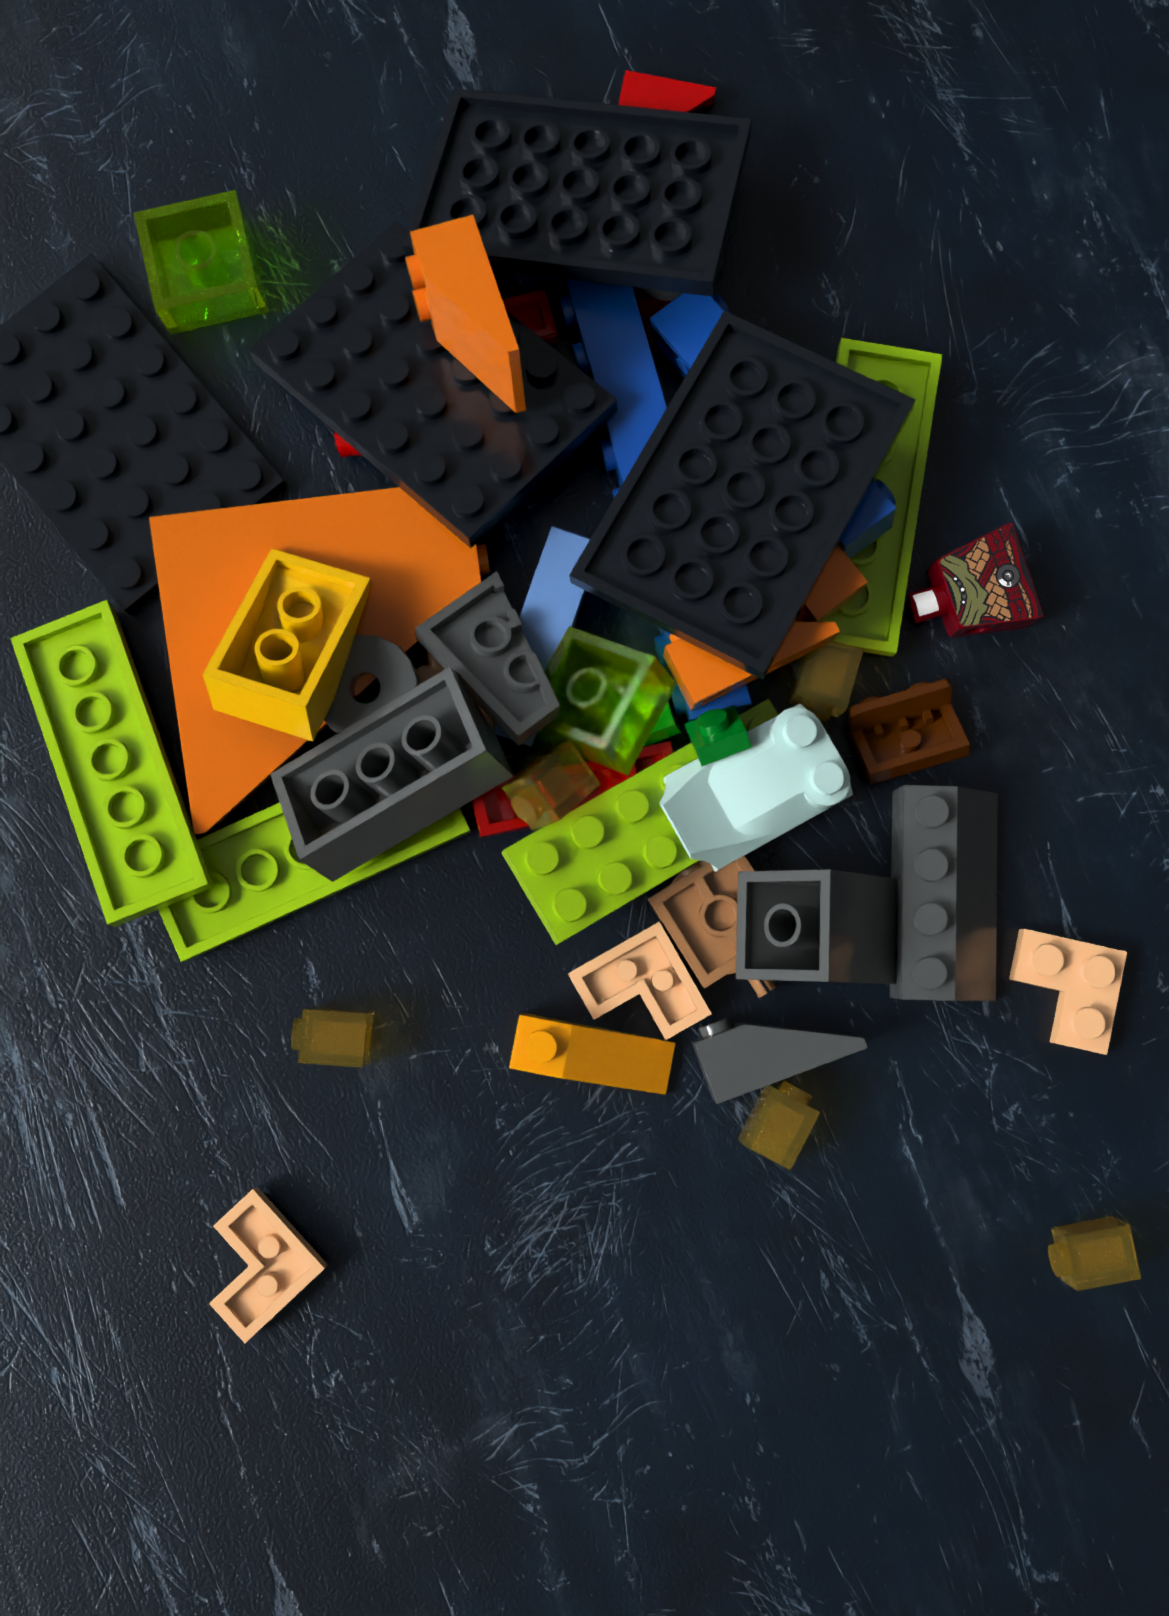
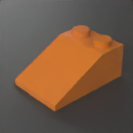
[405,215,526,413]

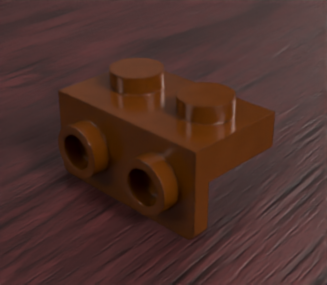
[848,678,970,785]

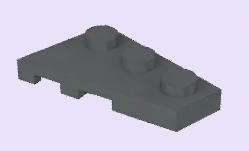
[415,571,560,746]

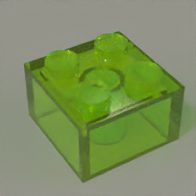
[134,190,269,334]
[536,626,677,776]

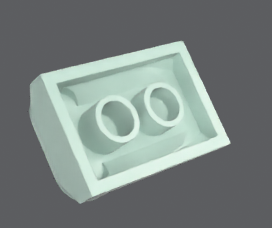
[659,704,853,872]

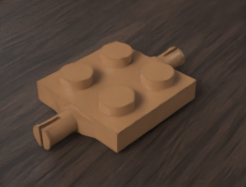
[647,855,777,998]

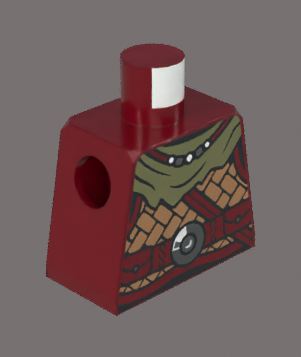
[908,523,1044,638]

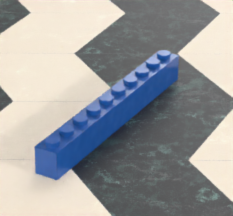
[551,277,751,723]

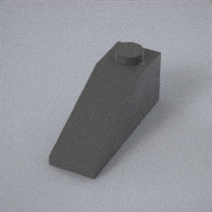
[691,1017,868,1104]

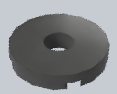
[324,635,421,733]

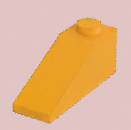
[509,1013,675,1095]

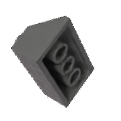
[270,667,513,882]
[890,785,998,1001]

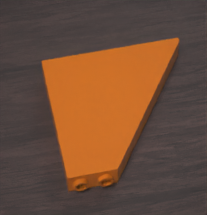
[149,487,490,834]

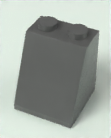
[736,869,897,984]

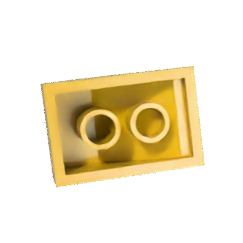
[202,548,371,741]

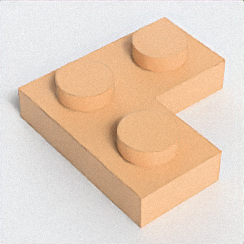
[568,922,712,1040]
[1009,929,1127,1055]
[209,1186,328,1343]

